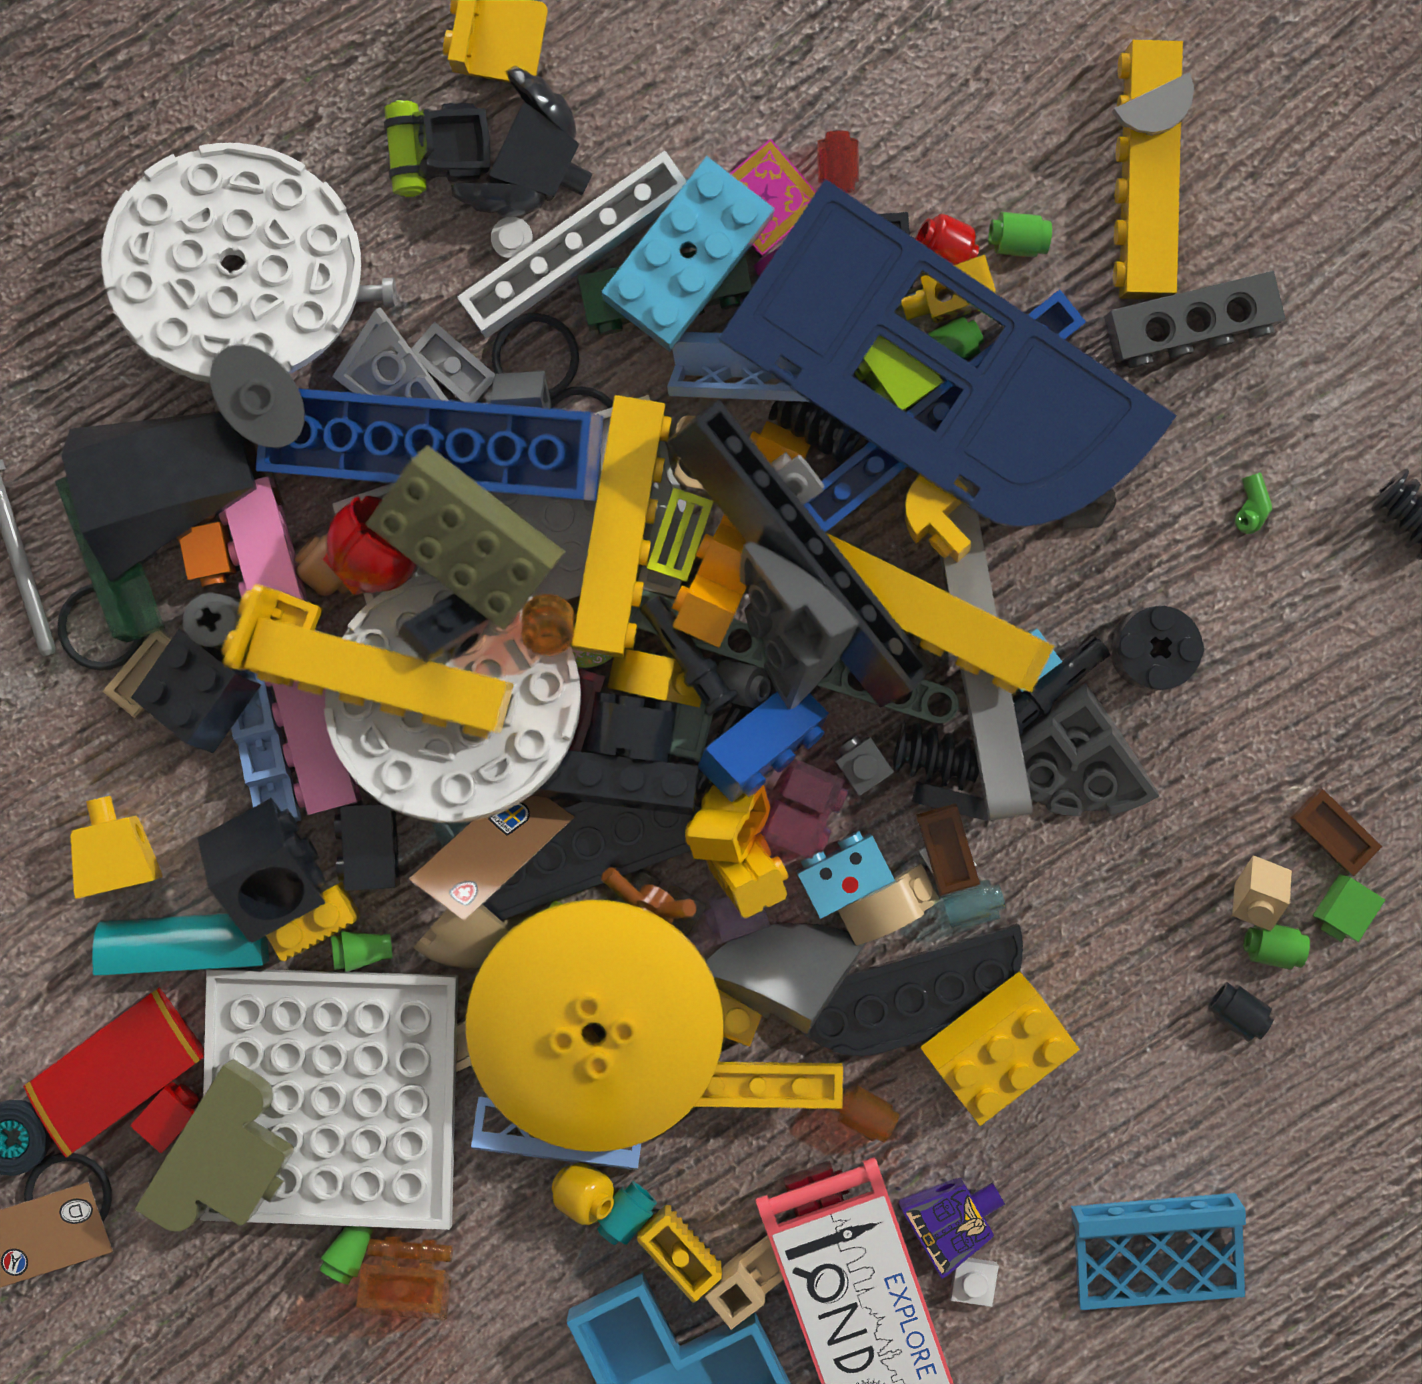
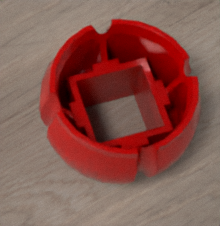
[323,495,420,595]

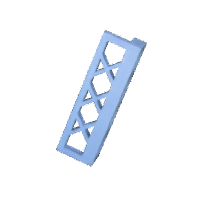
[667,332,810,402]
[471,1096,641,1170]

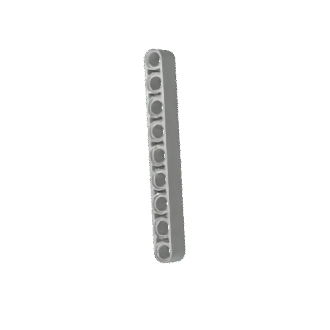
[939,476,1032,821]

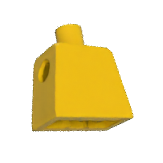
[70,796,163,899]

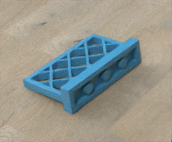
[1071,1193,1246,1310]

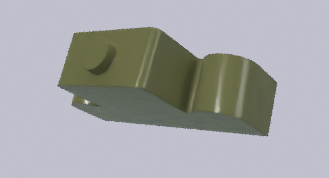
[135,1059,294,1232]

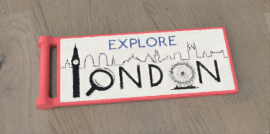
[755,1157,954,1384]

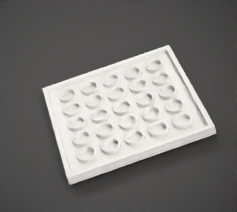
[200,968,458,1230]

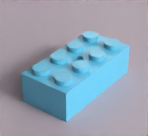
[602,156,775,352]

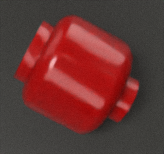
[915,214,979,265]

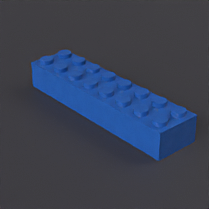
[256,389,604,501]

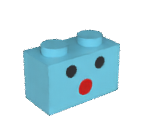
[796,831,895,919]

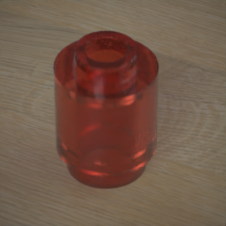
[817,130,859,194]

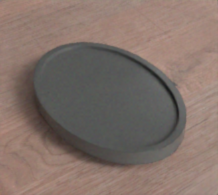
[210,344,304,448]

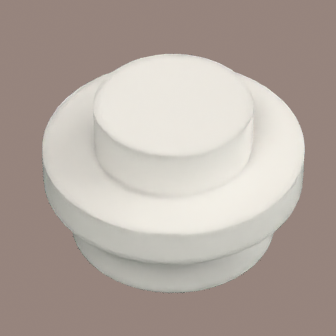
[491,217,533,259]

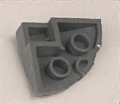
[740,542,859,710]
[1020,683,1159,816]
[706,922,867,1034]

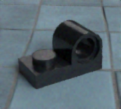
[397,593,489,664]

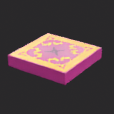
[730,138,816,258]

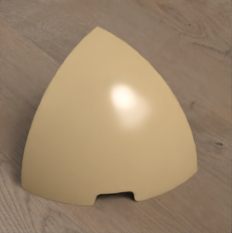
[413,904,515,969]

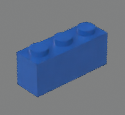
[698,692,829,803]

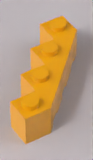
[672,421,811,648]

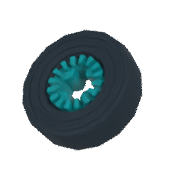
[0,1100,51,1176]

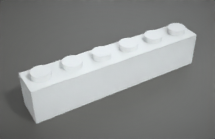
[457,150,687,338]

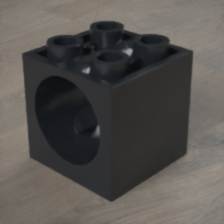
[197,798,326,943]

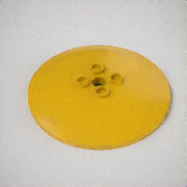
[466,900,723,1152]

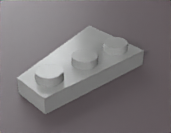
[332,307,449,401]

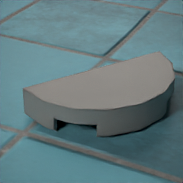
[1112,72,1194,136]

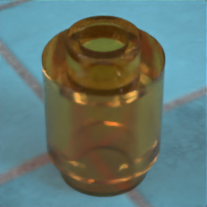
[835,1085,900,1143]

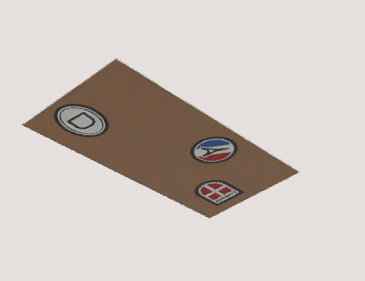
[0,1182,113,1288]

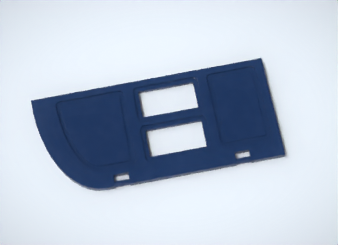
[718,179,1177,527]

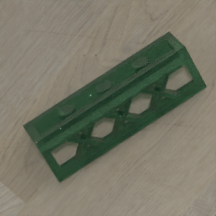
[55,477,165,643]

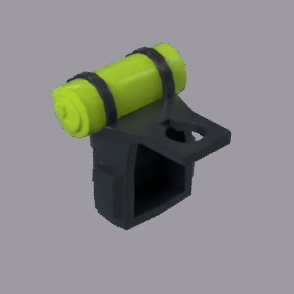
[384,100,491,198]

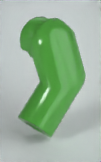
[1235,472,1272,534]

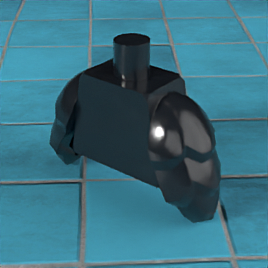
[451,66,593,217]

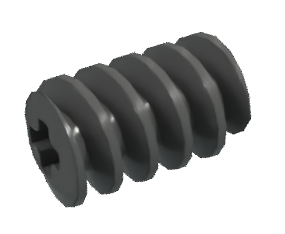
[183,593,242,648]

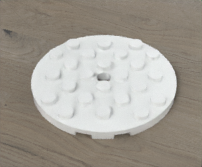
[102,143,361,383]
[324,574,581,823]

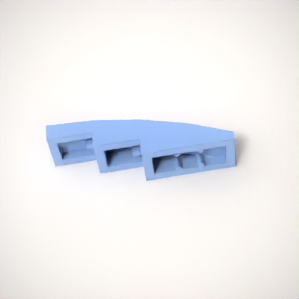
[231,670,301,822]

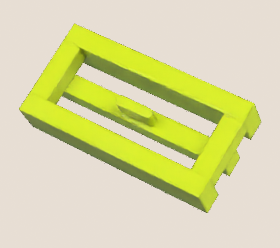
[647,488,714,582]

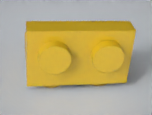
[443,0,548,83]
[222,584,323,687]

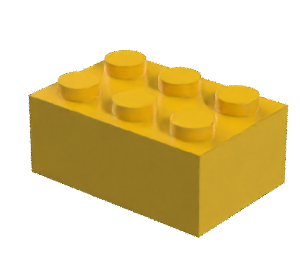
[920,971,1080,1126]

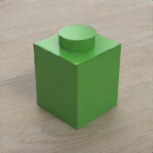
[1312,874,1385,943]

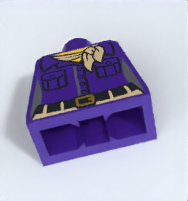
[898,1178,1005,1279]

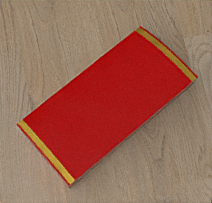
[23,987,204,1158]

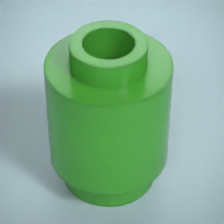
[988,212,1052,258]
[927,316,984,360]
[1243,924,1310,970]

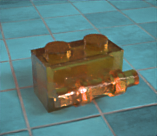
[356,1236,453,1321]

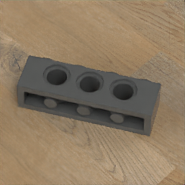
[1104,271,1286,369]

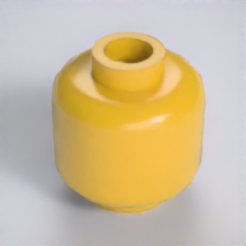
[552,1162,614,1225]

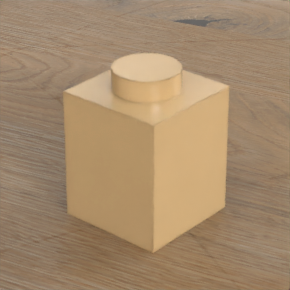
[1232,855,1292,931]

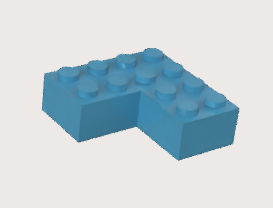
[567,1272,791,1384]

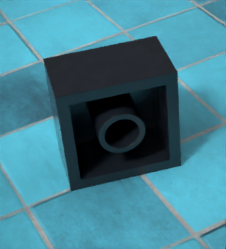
[131,629,261,753]

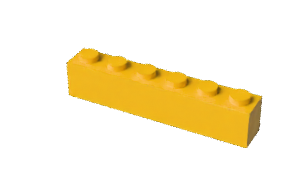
[1113,40,1183,299]
[572,395,672,658]
[826,533,1054,694]
[245,617,514,739]

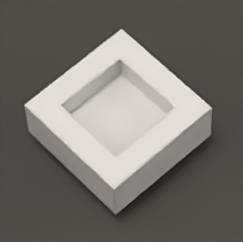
[949,1258,999,1307]

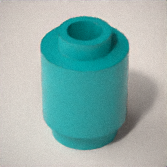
[597,1181,657,1245]

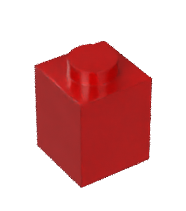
[130,1081,199,1154]

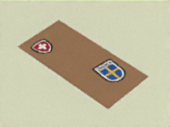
[409,795,575,920]

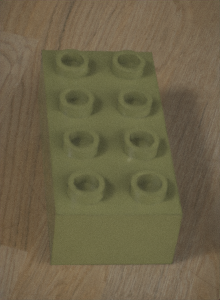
[366,446,565,631]

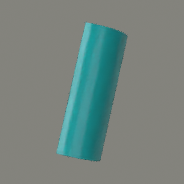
[92,914,269,976]

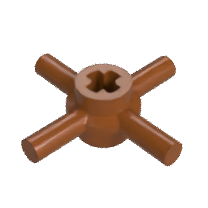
[601,867,696,948]

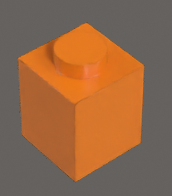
[180,522,237,587]

